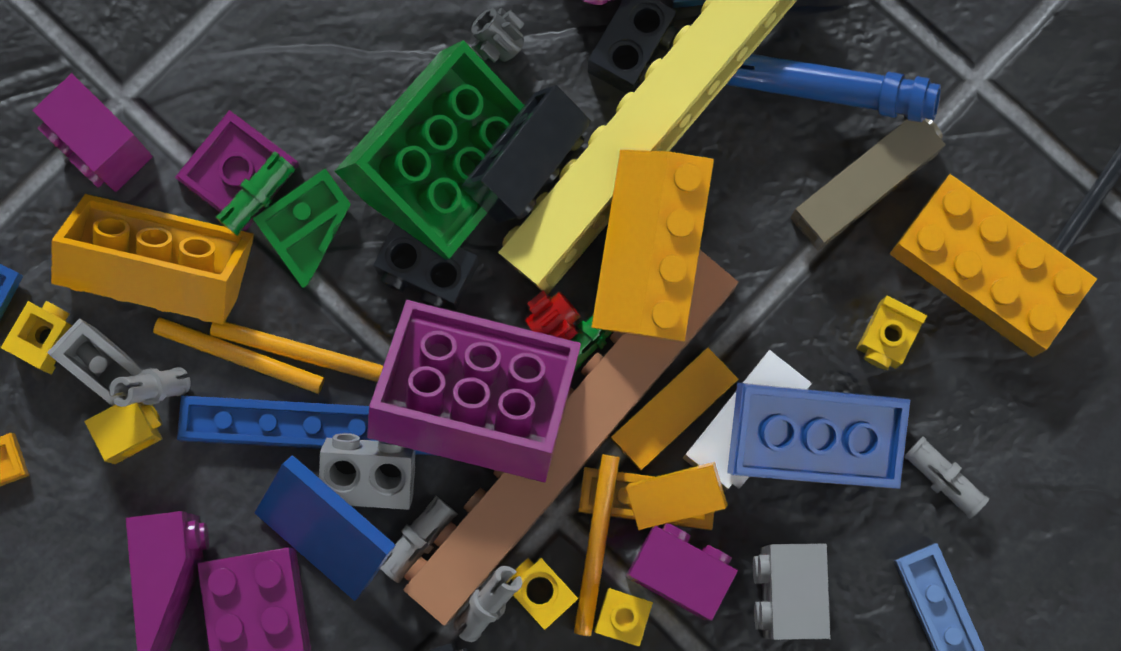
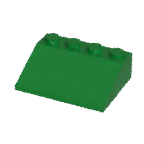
[334,40,524,260]

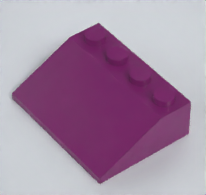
[367,300,581,483]

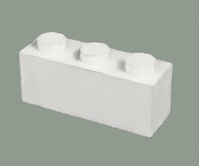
[683,350,812,492]

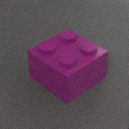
[32,73,153,193]
[625,523,738,621]

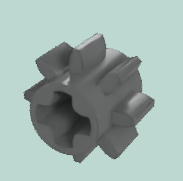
[471,8,524,62]

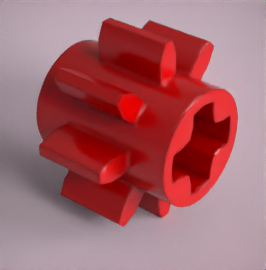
[525,290,581,340]

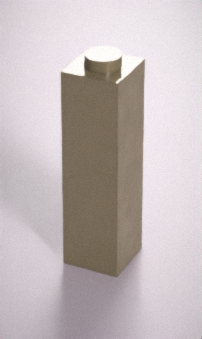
[790,119,946,251]

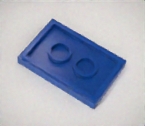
[254,455,396,601]

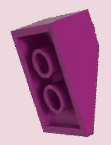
[126,511,209,651]

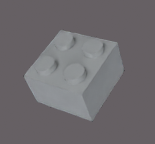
[753,544,830,640]

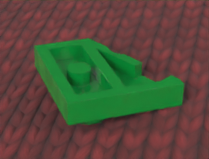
[253,168,351,288]

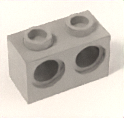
[319,433,416,510]

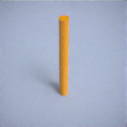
[153,317,325,394]
[210,322,383,382]
[574,454,620,636]

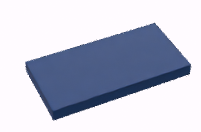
[727,383,910,489]

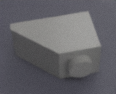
[47,318,142,406]

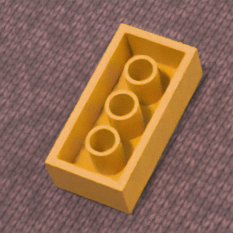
[890,174,1097,357]

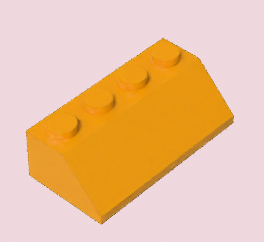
[591,149,714,342]
[51,194,253,324]

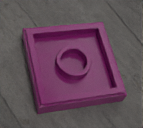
[175,110,299,232]

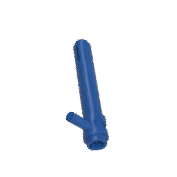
[726,54,941,123]

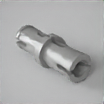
[109,367,191,407]
[904,436,990,519]
[380,496,458,583]
[454,566,522,642]

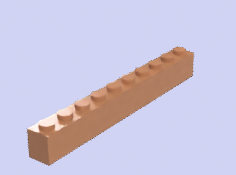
[403,250,739,626]

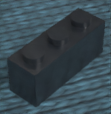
[461,85,592,223]

